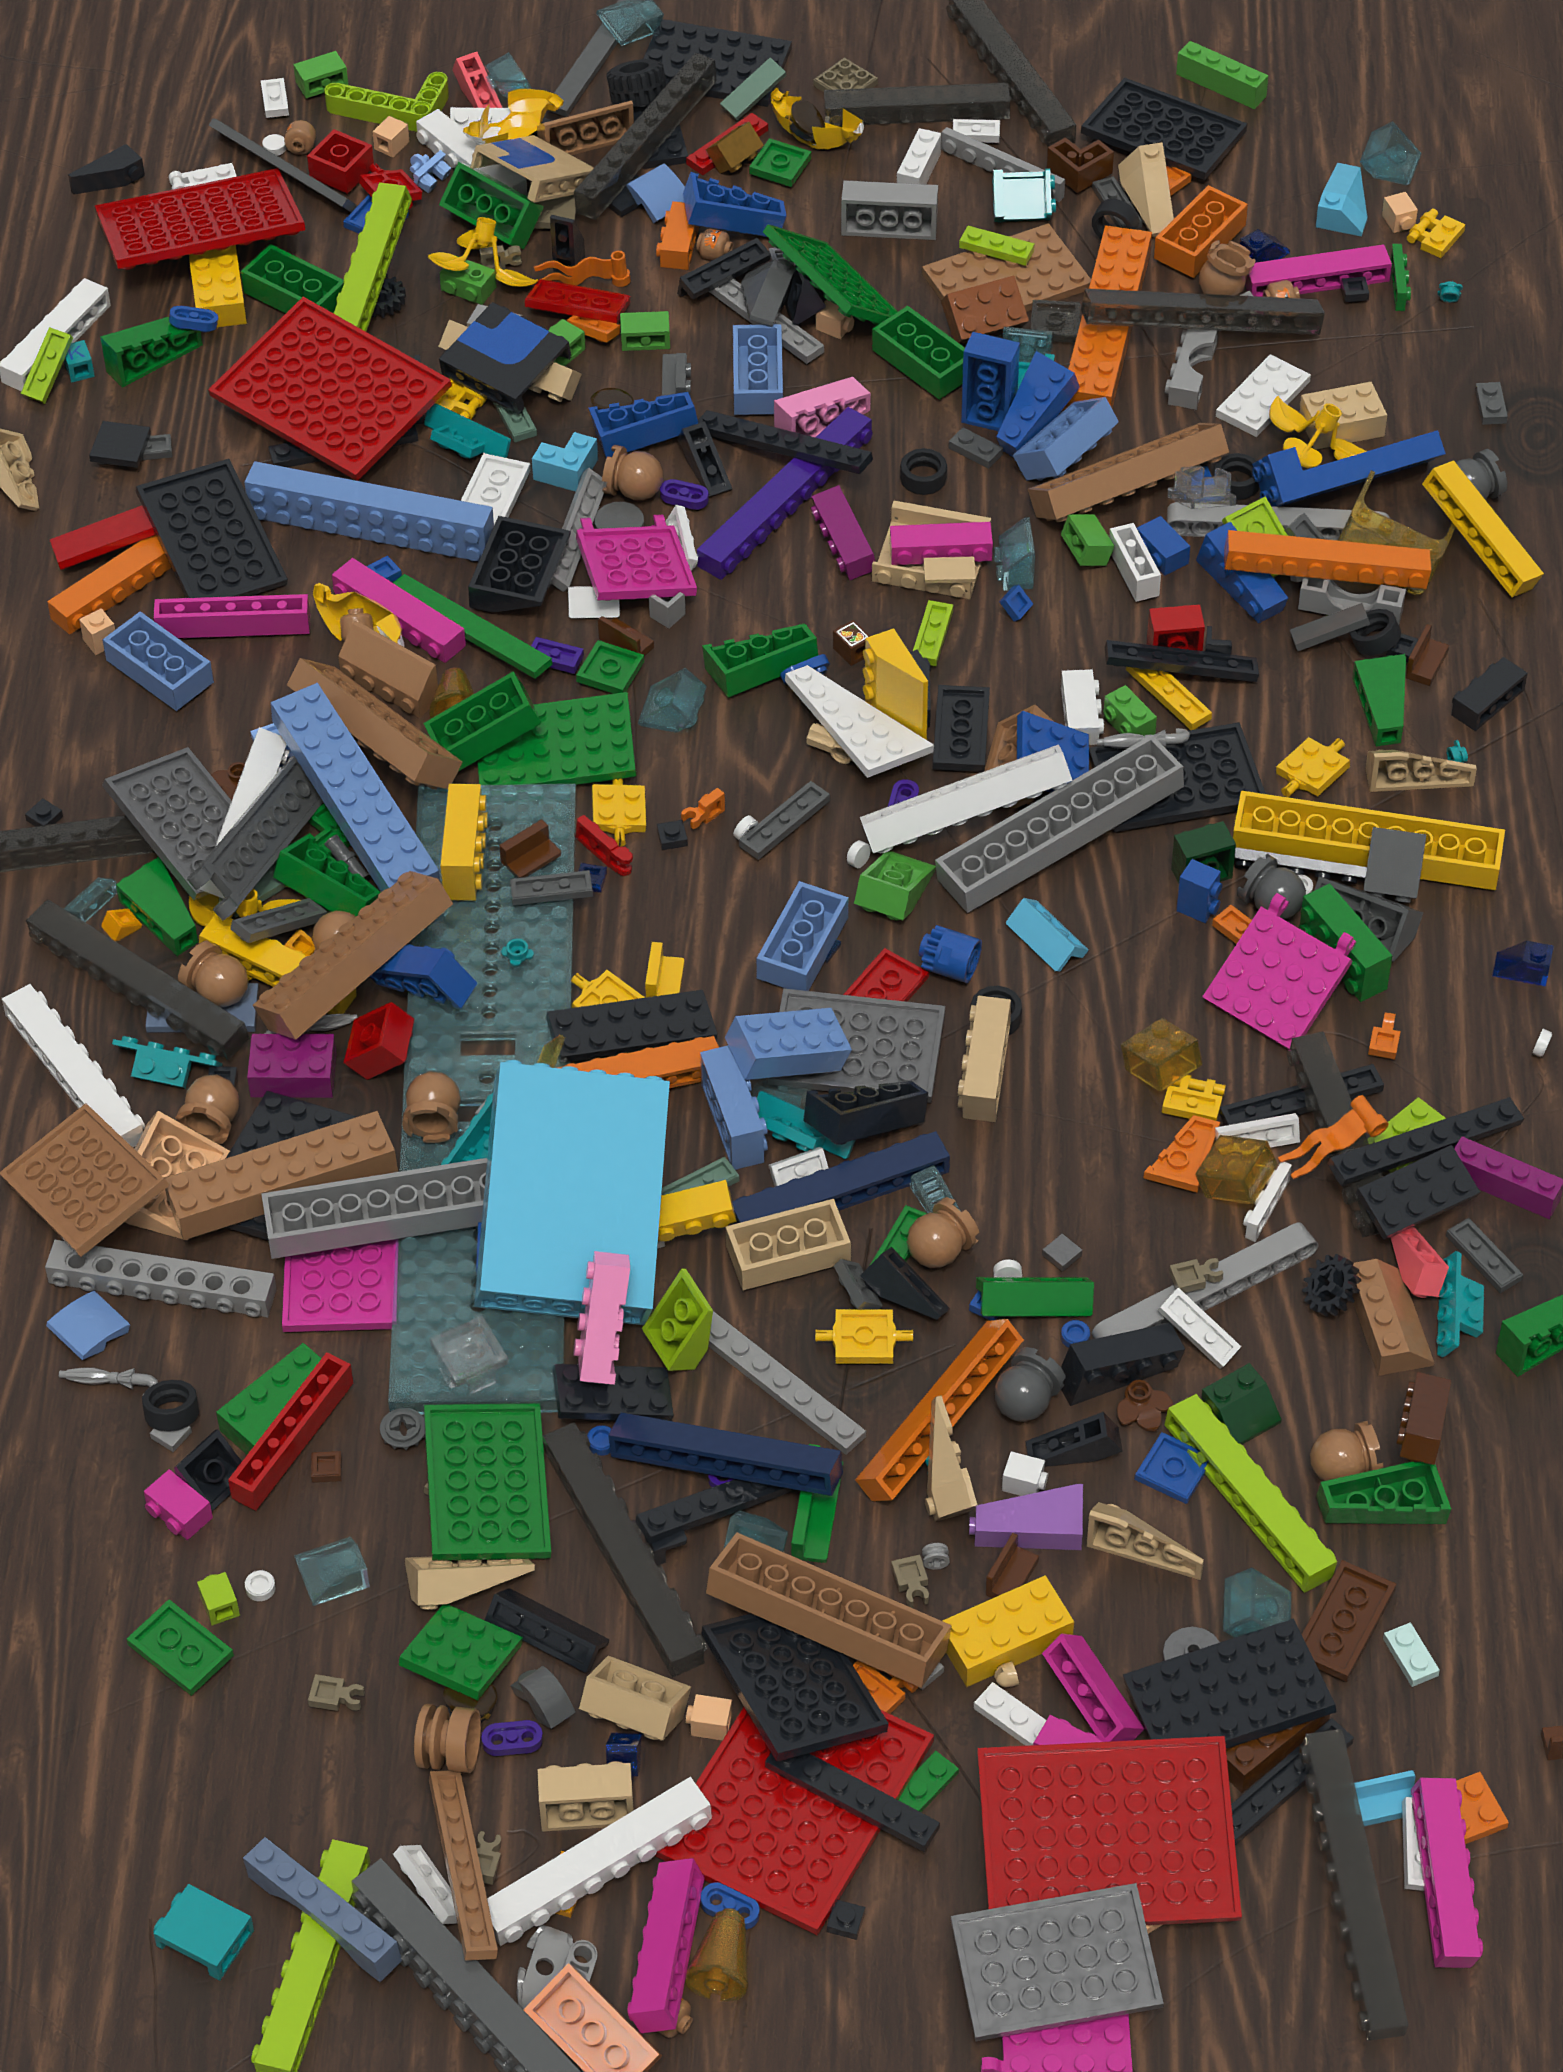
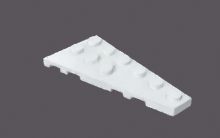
[785,665,934,778]

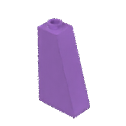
[969,1484,1083,1550]

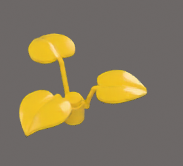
[428,217,538,287]
[1269,396,1367,469]
[189,889,300,980]

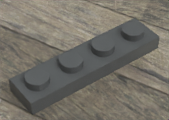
[739,781,830,860]
[230,898,327,943]

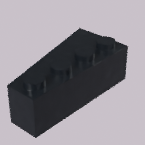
[803,1081,928,1145]
[1061,1323,1185,1406]

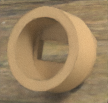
[994,1661,1019,1687]

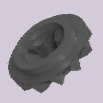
[380,1408,425,1451]

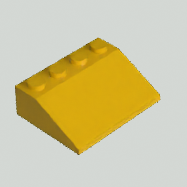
[863,628,928,740]

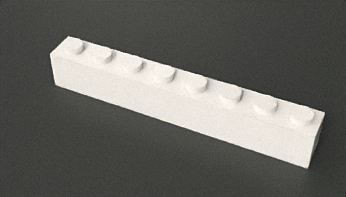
[200,727,290,899]
[860,744,1072,853]
[2,984,145,1147]
[487,1777,712,1946]

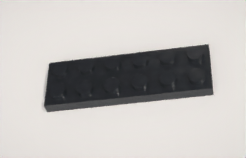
[546,990,718,1063]

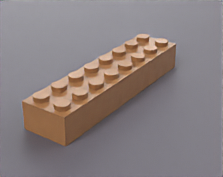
[1028,423,1229,522]
[287,658,462,790]
[253,871,453,1040]
[165,1111,398,1240]
[706,1532,952,1688]

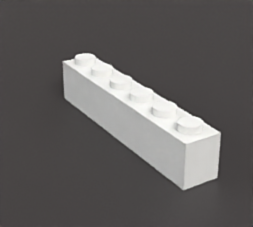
[416,109,528,197]
[0,278,111,391]

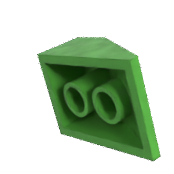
[854,851,936,920]

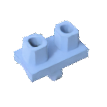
[410,150,452,193]

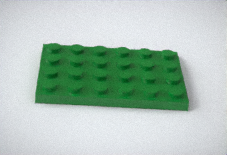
[763,224,898,325]
[478,692,636,797]
[423,1403,551,1560]

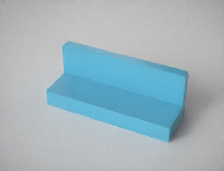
[1006,898,1089,972]
[1323,1770,1416,1833]

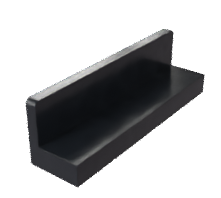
[677,238,771,299]
[485,1588,610,1673]

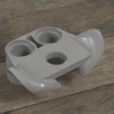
[516,1925,597,2016]

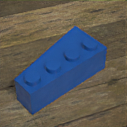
[683,172,786,237]
[996,351,1080,458]
[589,392,698,458]
[1196,522,1288,623]
[369,944,478,1009]

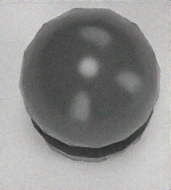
[1456,449,1507,500]
[1237,853,1306,919]
[994,1347,1066,1422]

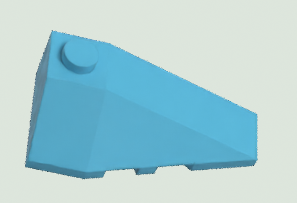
[1316,163,1367,237]

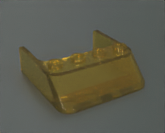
[1337,470,1456,595]

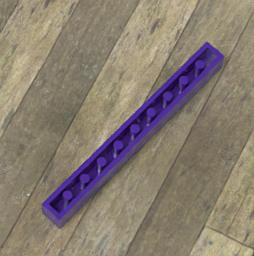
[697,407,873,580]

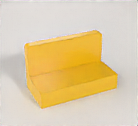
[645,942,684,997]

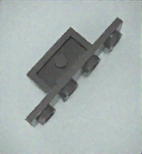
[662,353,691,396]

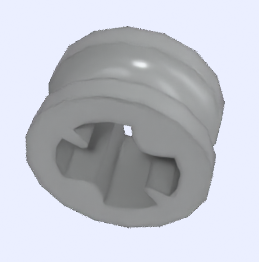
[922,1543,950,1570]

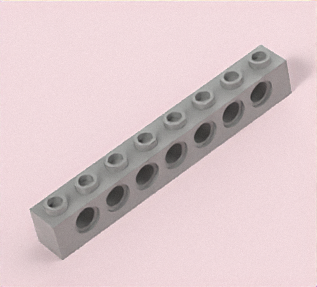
[45,1240,277,1317]

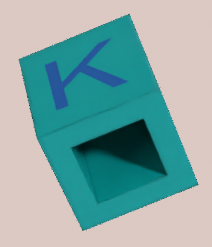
[64,340,95,383]

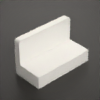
[568,586,620,618]

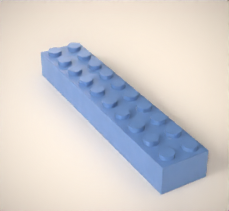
[244,461,494,561]
[271,683,440,892]

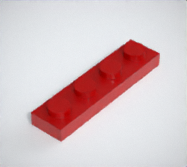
[686,113,768,175]

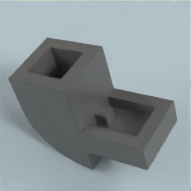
[510,1666,576,1729]

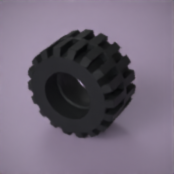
[606,59,668,107]

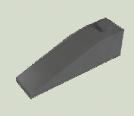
[740,259,795,326]
[1314,877,1423,961]

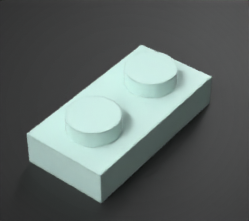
[1383,1622,1440,1687]

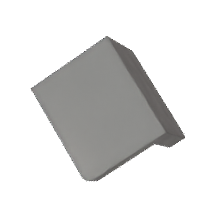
[649,592,685,628]

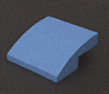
[626,164,685,223]
[46,1291,130,1360]

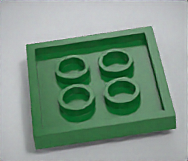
[399,1604,523,1701]

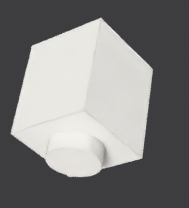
[1002,1452,1048,1496]

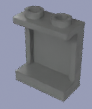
[1364,827,1426,903]

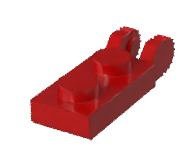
[576,815,633,876]

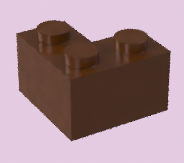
[1047,137,1114,193]

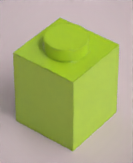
[197,1572,240,1626]

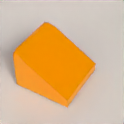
[101,909,142,941]
[284,928,315,956]

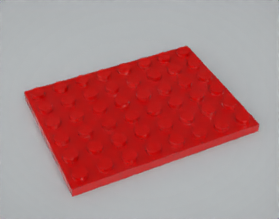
[95,168,306,269]
[208,297,452,481]
[655,1707,934,1935]
[977,1736,1242,1925]

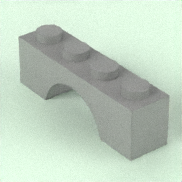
[1165,321,1219,410]
[1298,577,1406,625]

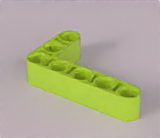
[324,72,449,132]

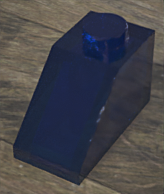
[1240,229,1290,263]
[1492,941,1554,986]
[606,1733,642,1779]

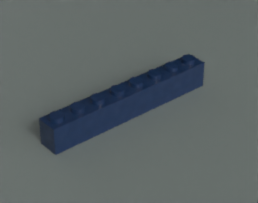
[732,1131,950,1224]
[608,1413,843,1496]

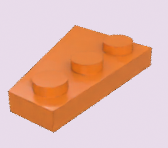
[1143,1115,1220,1192]

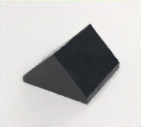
[785,265,826,325]
[174,1429,242,1511]

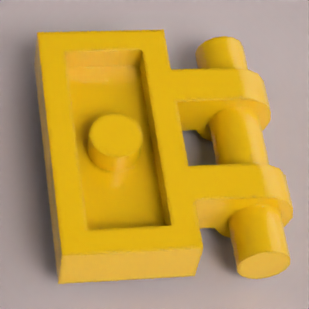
[1407,209,1465,258]
[436,380,487,420]
[1162,1074,1226,1121]

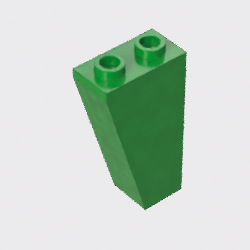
[1352,654,1406,747]
[116,857,198,956]

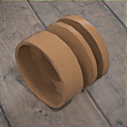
[414,1704,481,1773]

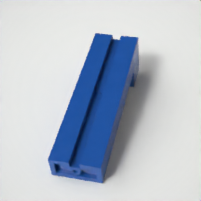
[1252,430,1445,507]

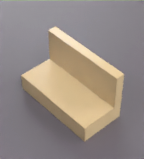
[923,557,976,583]

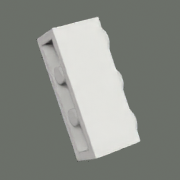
[897,128,941,184]
[1109,523,1161,602]
[1061,670,1104,745]

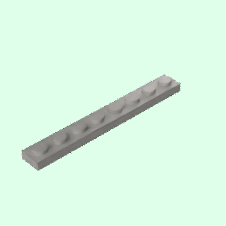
[708,1311,866,1455]

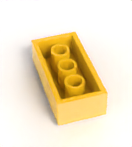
[189,245,247,327]
[440,784,488,901]
[943,1575,1074,1687]

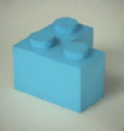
[532,432,598,492]

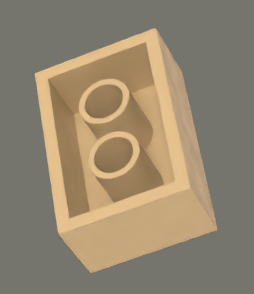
[1299,382,1387,450]
[579,1656,691,1740]
[538,1761,634,1832]

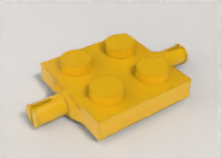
[1276,737,1350,797]
[592,778,646,847]
[571,970,645,1008]
[815,1309,913,1364]

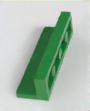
[976,1277,1094,1316]
[791,1444,843,1563]

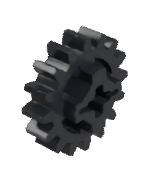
[372,274,406,318]
[1302,1254,1361,1317]

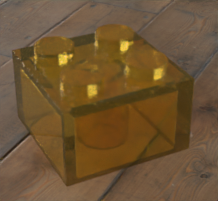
[1121,1018,1202,1092]
[1195,1135,1278,1204]

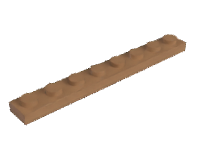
[429,1771,498,1960]

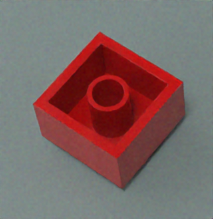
[307,129,374,193]
[1146,604,1205,651]
[344,1002,415,1080]

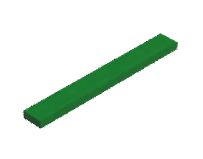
[393,574,552,679]

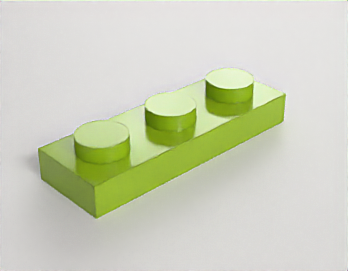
[959,226,1035,266]
[21,327,73,404]
[913,600,953,666]

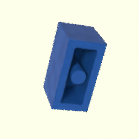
[1137,516,1190,576]
[1177,859,1222,923]

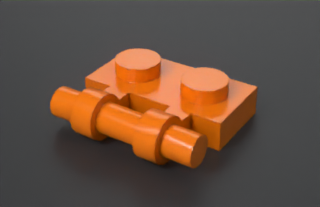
[853,1660,918,1714]

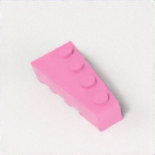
[774,377,871,437]
[573,1251,630,1385]

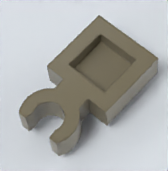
[479,245,522,270]
[1169,1258,1223,1293]
[891,1555,929,1608]
[308,1674,365,1711]
[477,1831,501,1885]

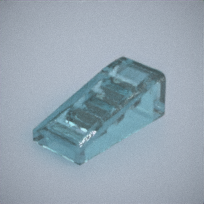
[910,1166,960,1213]

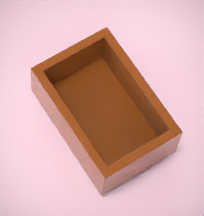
[941,275,1029,345]

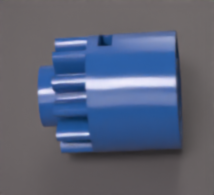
[919,925,982,983]

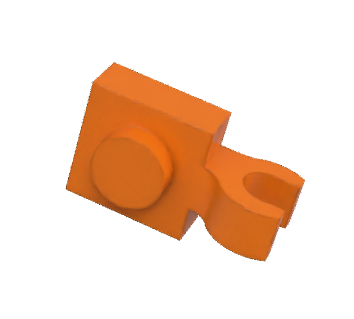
[681,788,725,829]
[1368,1012,1401,1059]

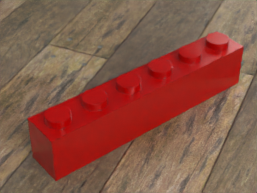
[228,1352,353,1511]

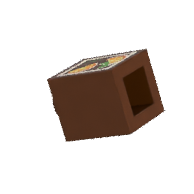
[833,620,870,666]

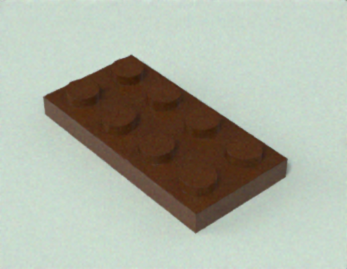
[1302,1560,1397,1682]

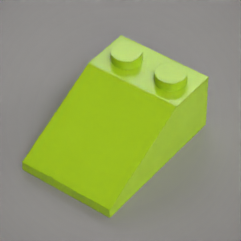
[642,1269,713,1371]

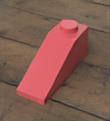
[452,52,503,108]
[1391,1227,1449,1298]

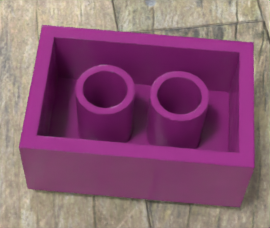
[247,1034,337,1098]

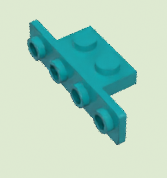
[424,403,511,458]
[112,1036,222,1088]
[757,1091,856,1159]
[441,1093,493,1165]
[1436,1251,1484,1358]

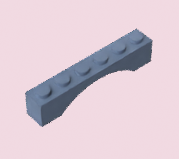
[243,1837,402,1982]

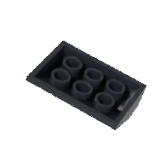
[468,516,571,613]

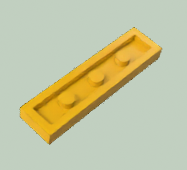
[1126,667,1212,730]

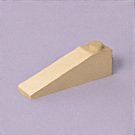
[1118,142,1174,237]
[0,429,39,511]
[1366,750,1477,792]
[925,1396,977,1522]
[1087,1502,1204,1580]
[405,1557,535,1609]

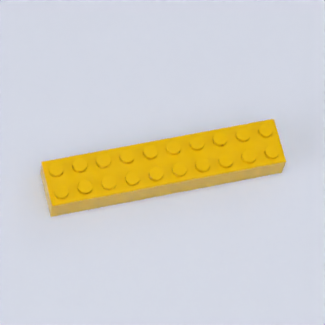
[1233,791,1505,890]

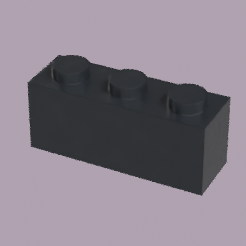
[1451,657,1528,731]

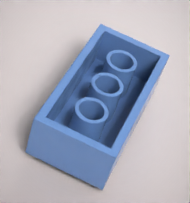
[733,324,783,415]
[1013,397,1119,481]
[102,612,214,711]
[756,881,849,991]
[725,1008,852,1080]
[700,1045,768,1170]

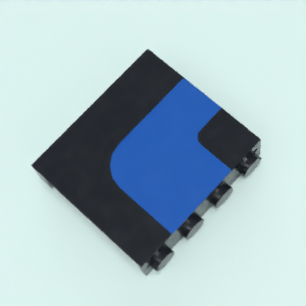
[439,302,572,415]

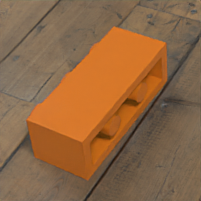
[656,201,699,270]

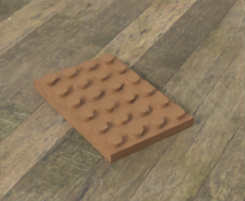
[922,223,1091,312]
[0,1103,169,1257]

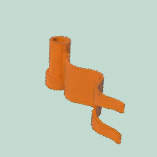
[534,251,631,287]
[1278,1095,1389,1179]

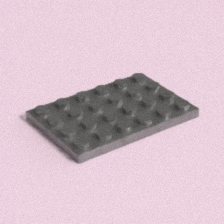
[102,747,278,900]
[768,988,945,1103]
[951,1883,1164,2041]

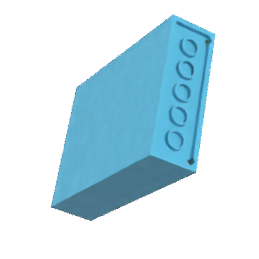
[474,1060,670,1325]

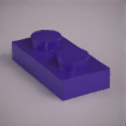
[531,637,584,674]

